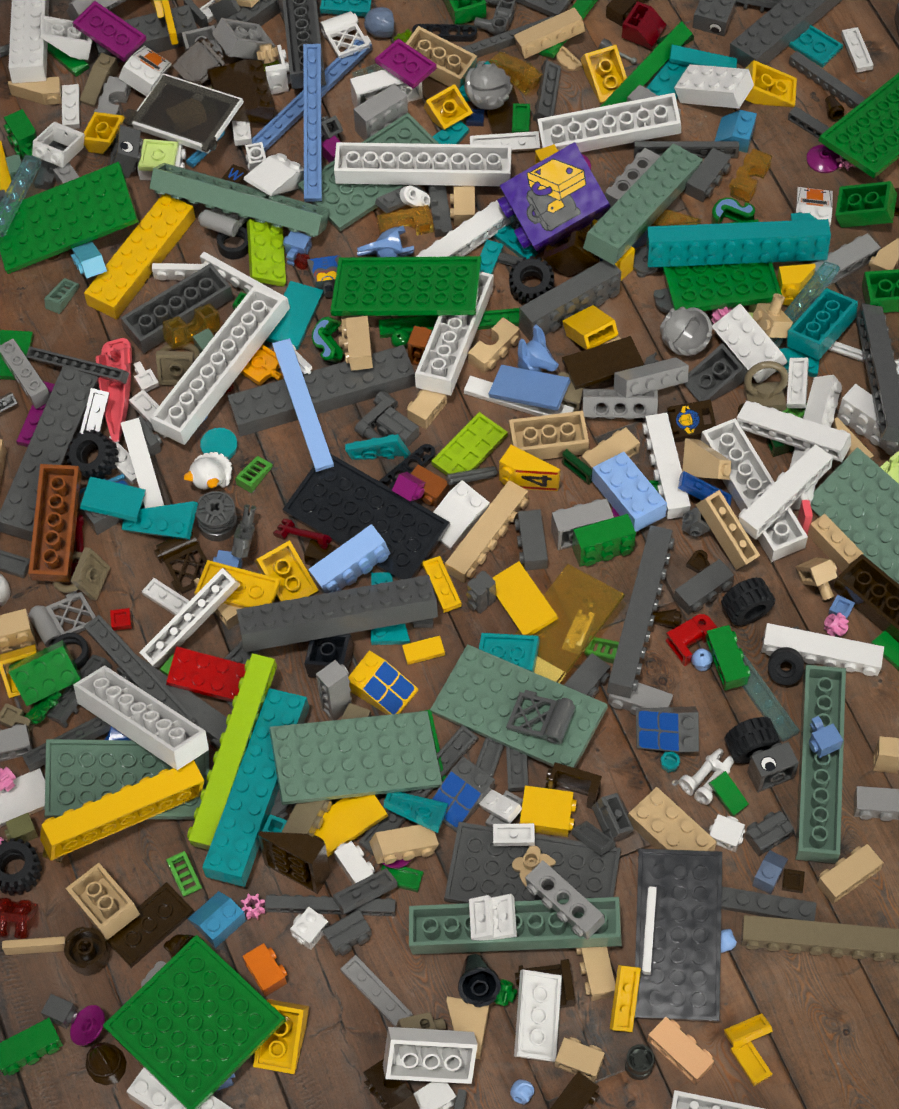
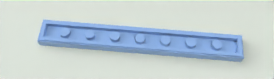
[272,338,334,472]

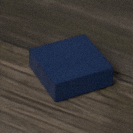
[466,109,484,126]

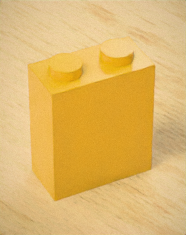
[562,305,619,350]
[520,786,577,837]

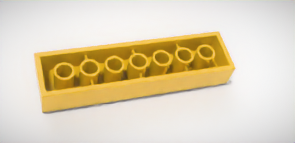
[84,193,196,320]
[40,760,205,861]

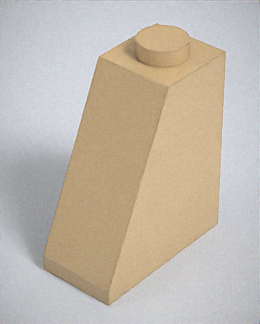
[682,438,731,480]
[446,996,489,1059]

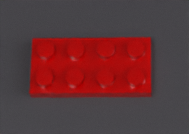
[166,646,246,702]

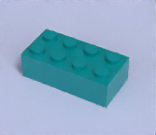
[787,288,858,360]

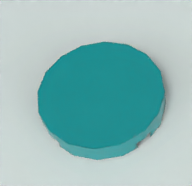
[200,428,238,459]

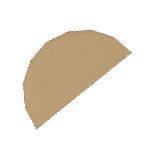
[556,46,583,71]

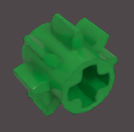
[494,979,517,1006]

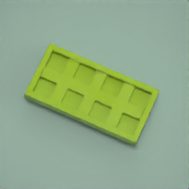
[247,219,286,287]
[431,412,508,475]

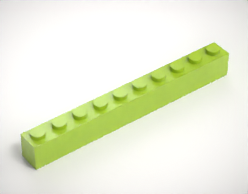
[187,653,277,850]

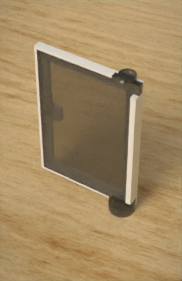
[123,73,244,153]

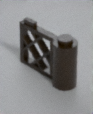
[154,532,207,594]

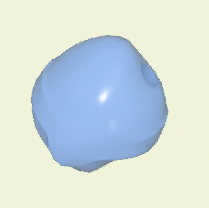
[691,648,713,671]
[721,929,737,953]
[510,1079,534,1105]

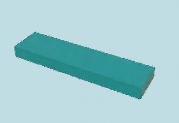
[669,45,737,68]

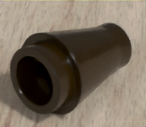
[825,95,845,120]
[653,609,682,628]

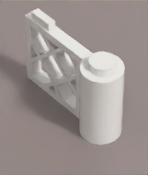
[319,11,372,58]

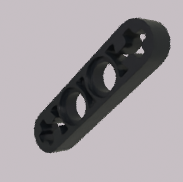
[412,24,477,42]
[379,444,435,489]

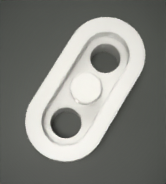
[400,186,430,211]

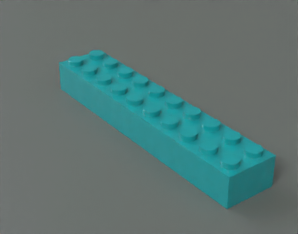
[646,219,831,267]
[202,688,310,887]

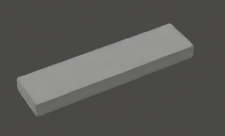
[340,955,413,1027]

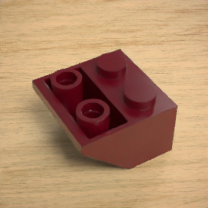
[622,1,667,49]

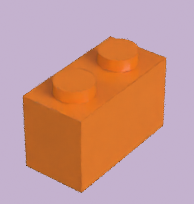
[242,943,288,997]

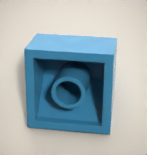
[715,110,757,153]
[188,891,247,949]

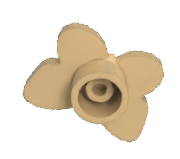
[512,846,556,887]

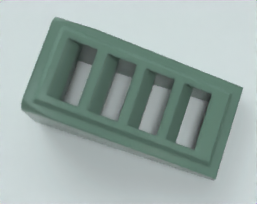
[44,278,80,314]

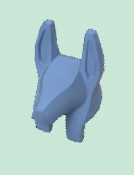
[357,226,415,257]
[517,325,559,372]

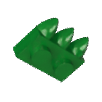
[24,691,62,724]

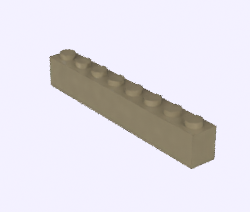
[282,703,372,837]
[741,915,899,963]

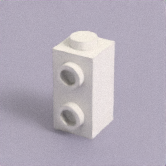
[334,841,375,884]

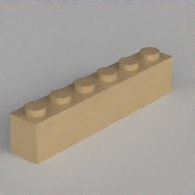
[445,480,529,583]

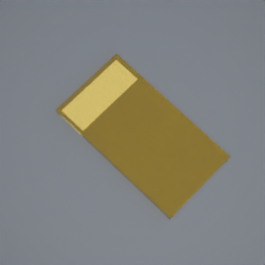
[514,564,625,684]

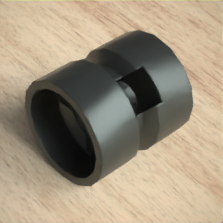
[625,1044,655,1080]

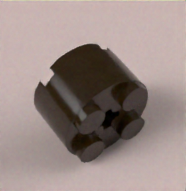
[64,927,110,976]

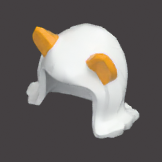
[184,452,233,490]

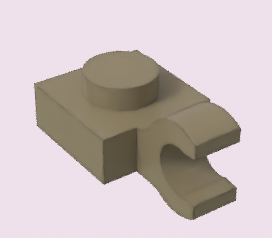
[0,703,34,732]

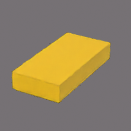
[402,636,445,665]
[724,1013,773,1048]
[730,1041,772,1087]

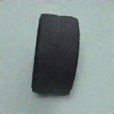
[768,647,804,685]

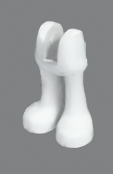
[679,748,734,805]

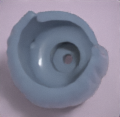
[364,7,394,38]

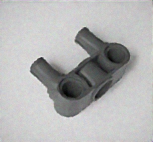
[474,0,516,36]

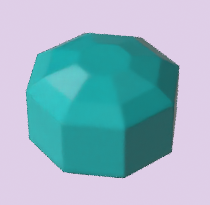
[660,751,680,772]

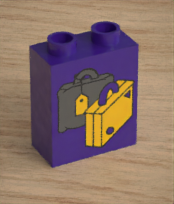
[497,142,611,254]

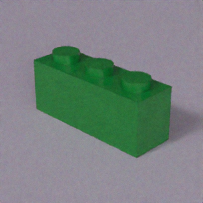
[705,625,751,691]
[0,1018,63,1076]

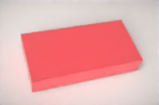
[797,500,813,534]

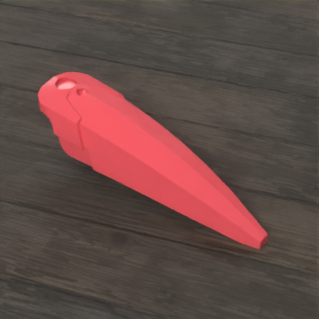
[96,338,132,442]

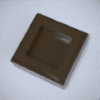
[782,868,805,893]

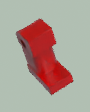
[665,614,718,666]

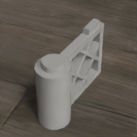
[198,207,251,237]
[28,591,96,647]

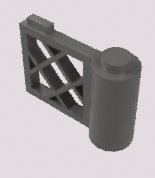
[506,690,576,745]

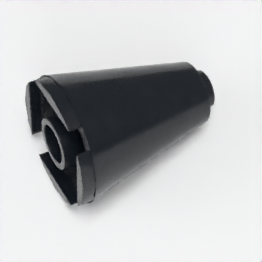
[458,954,501,1007]

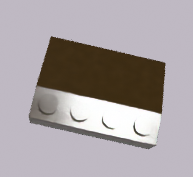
[208,59,275,123]
[258,831,330,894]

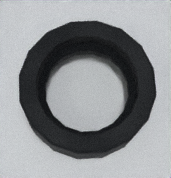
[217,226,249,260]
[52,633,90,670]

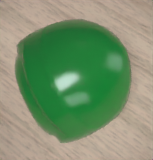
[391,330,410,349]

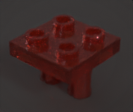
[0,898,38,939]

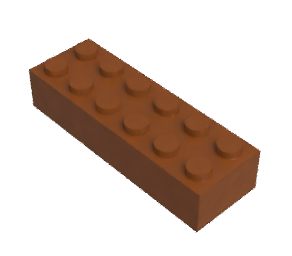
[28,464,81,582]

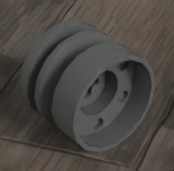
[196,491,238,542]

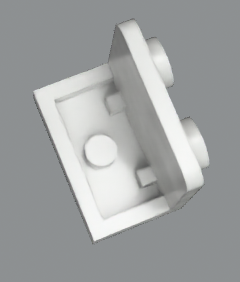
[265,45,291,95]

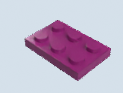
[375,39,437,89]

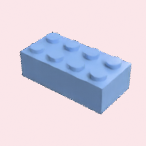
[592,452,667,532]
[308,524,391,593]

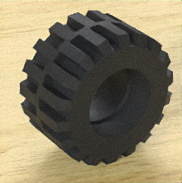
[509,256,554,304]
[66,430,119,479]
[721,577,776,626]
[724,717,781,763]
[0,838,42,896]

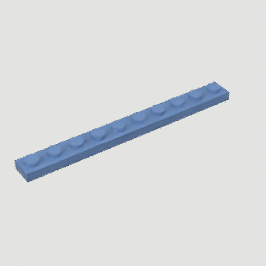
[252,40,372,151]
[303,44,322,202]

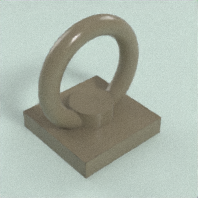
[156,342,200,386]
[744,361,789,411]
[52,547,110,601]

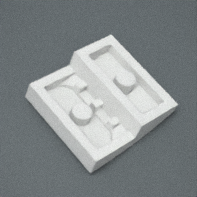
[469,894,517,940]

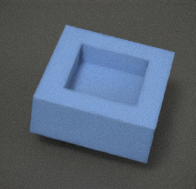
[828,595,855,619]

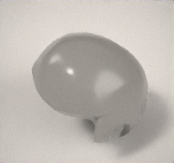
[464,61,513,110]
[660,307,713,356]

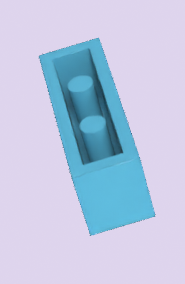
[71,241,107,278]

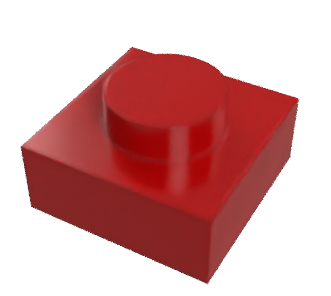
[110,608,132,631]

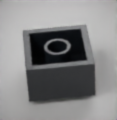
[304,634,354,677]

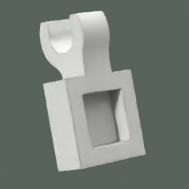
[133,361,159,392]

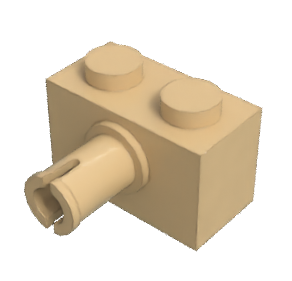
[753,294,793,338]
[796,557,837,600]

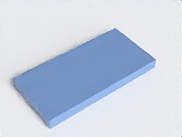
[488,365,570,411]

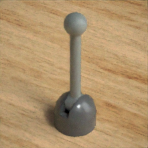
[598,38,637,64]

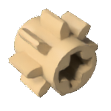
[256,43,278,64]

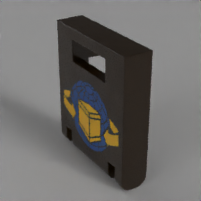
[667,399,716,442]

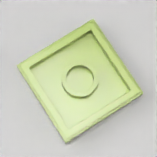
[138,139,179,171]

